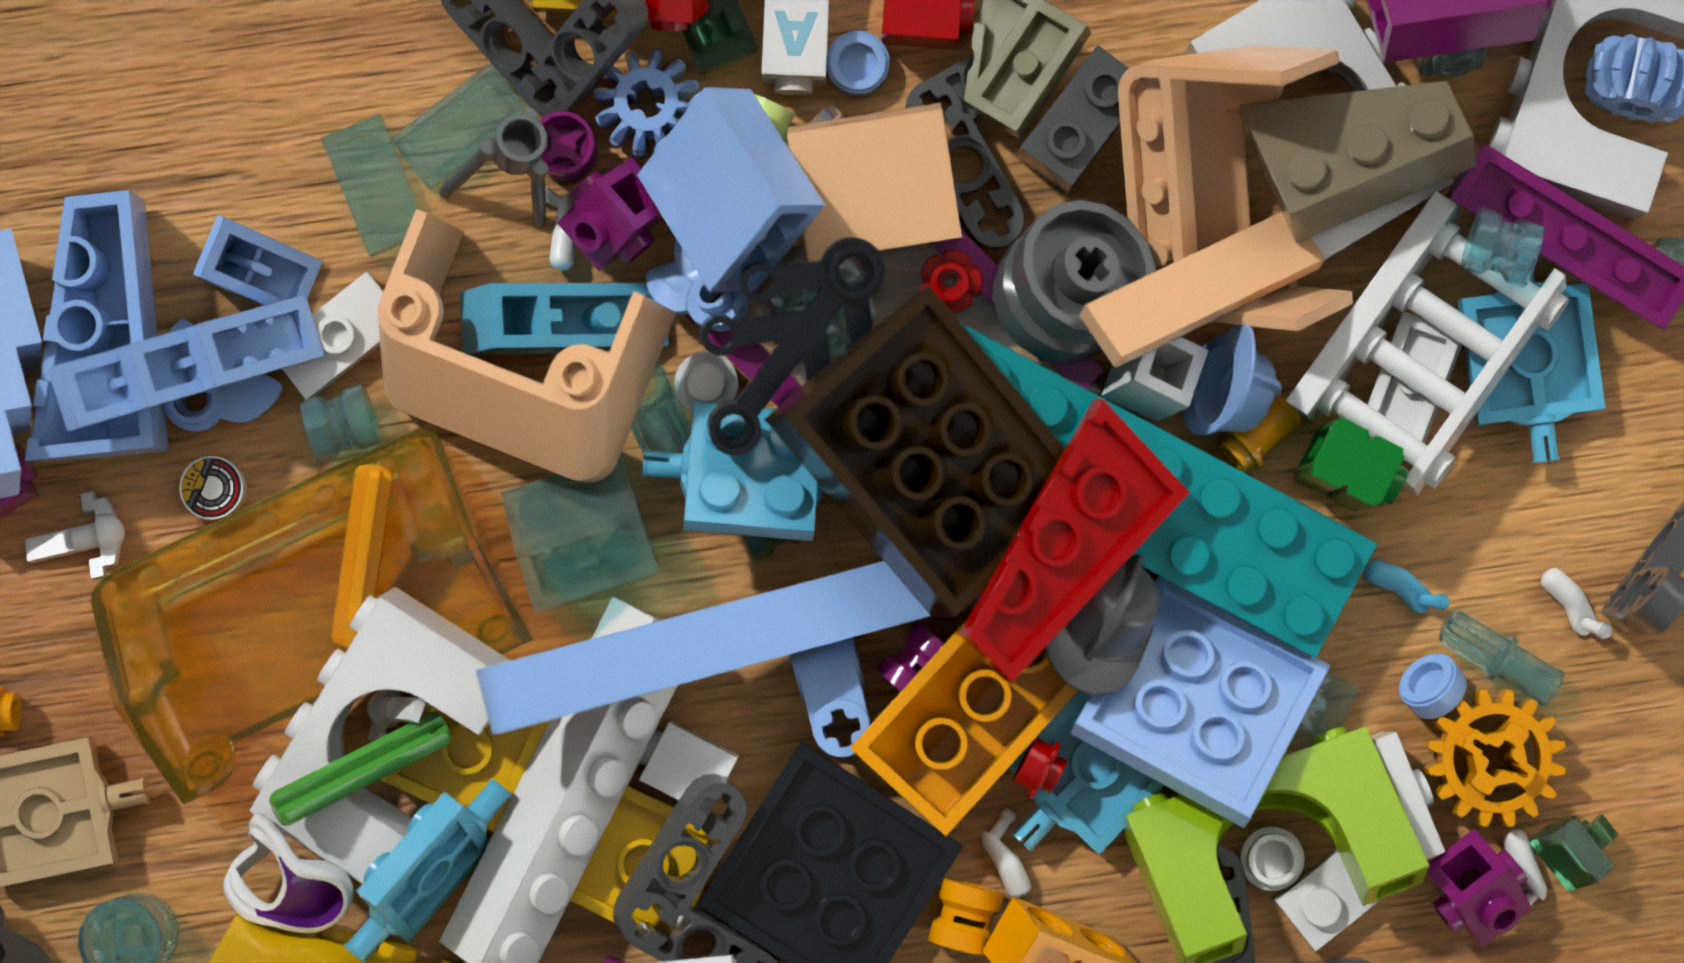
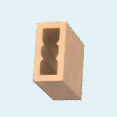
[786,103,962,262]

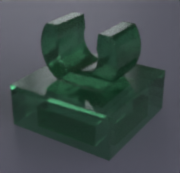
[681,0,759,76]
[1529,814,1618,892]

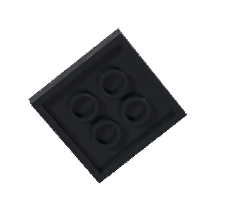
[697,741,963,963]

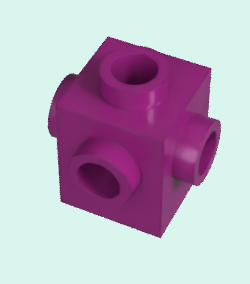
[557,158,663,271]
[1426,829,1532,947]

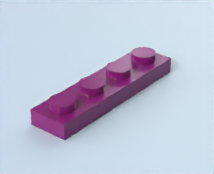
[1445,142,1684,330]

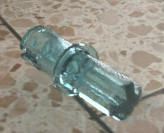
[1439,611,1564,706]

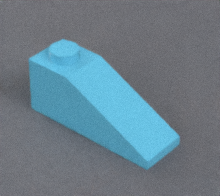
[459,283,668,355]

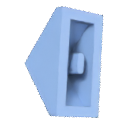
[193,215,323,306]

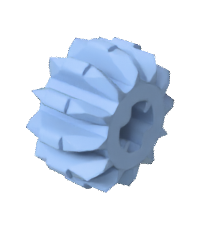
[1584,34,1684,124]
[594,49,700,158]

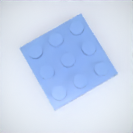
[1071,576,1331,828]

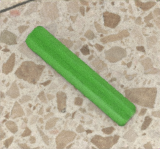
[269,712,452,826]

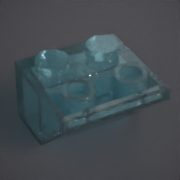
[501,452,663,614]

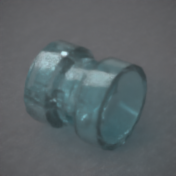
[1461,207,1545,288]
[300,384,381,462]

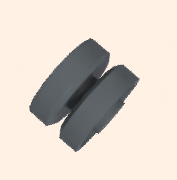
[992,200,1156,364]

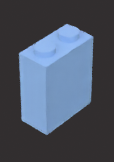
[637,87,825,292]

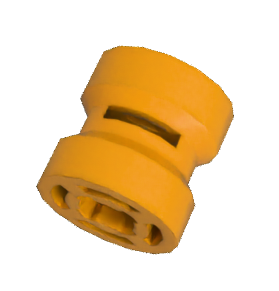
[928,877,1005,956]

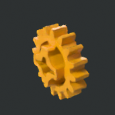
[1423,689,1566,827]

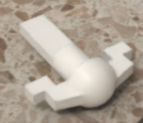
[25,491,125,580]
[367,690,426,742]

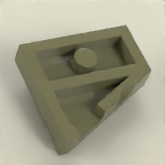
[964,0,1091,139]

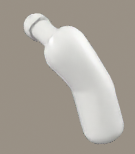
[545,186,576,271]
[1541,568,1612,639]
[981,808,1031,898]
[1502,829,1547,918]

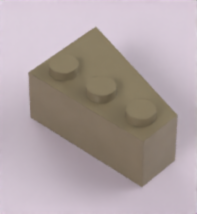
[1239,81,1476,243]

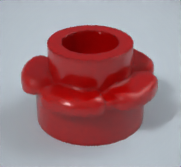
[920,249,983,313]
[1012,737,1067,799]

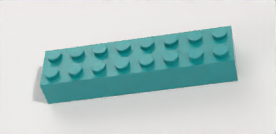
[960,322,1377,658]

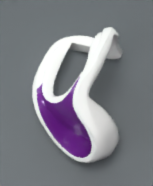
[223,814,354,933]

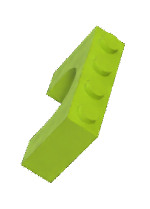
[1124,726,1430,963]

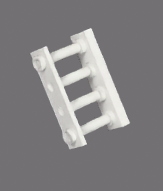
[1286,191,1569,496]

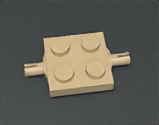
[0,736,151,887]

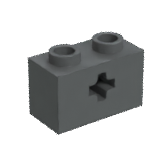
[1016,45,1129,195]

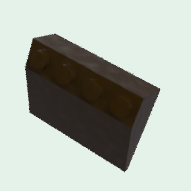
[764,286,1065,617]

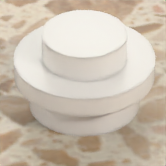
[674,352,738,412]
[1240,826,1305,891]

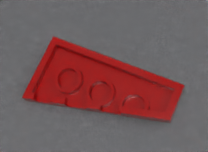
[959,399,1190,682]

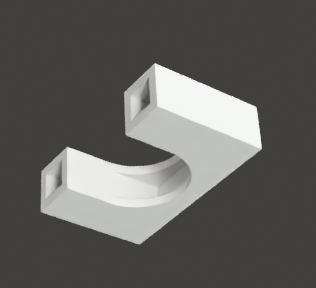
[1184,0,1454,261]
[1488,0,1684,221]
[249,586,511,884]

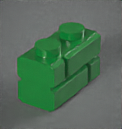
[1294,417,1409,511]

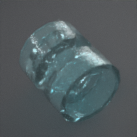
[78,892,179,963]

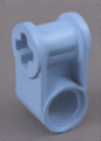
[790,637,872,757]

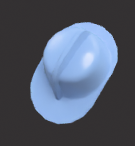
[1182,324,1282,436]

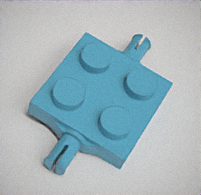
[1457,245,1606,463]
[642,401,825,541]
[1008,691,1165,855]
[343,778,512,963]

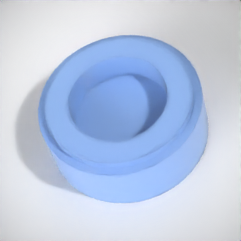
[827,31,889,97]
[1399,653,1467,719]

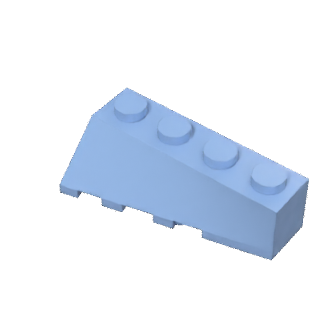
[25,190,169,461]

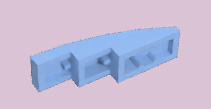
[0,228,42,498]
[48,295,324,432]

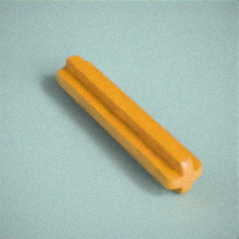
[331,464,394,649]

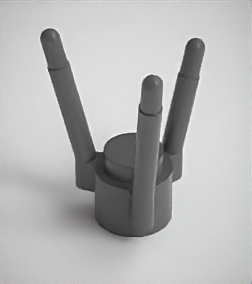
[439,108,548,227]

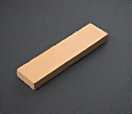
[1079,212,1326,368]

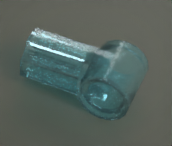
[631,361,691,480]

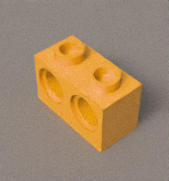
[982,896,1136,963]

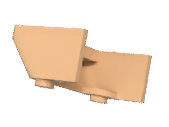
[1118,46,1353,331]
[378,209,676,483]

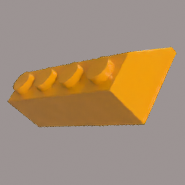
[850,617,1079,836]

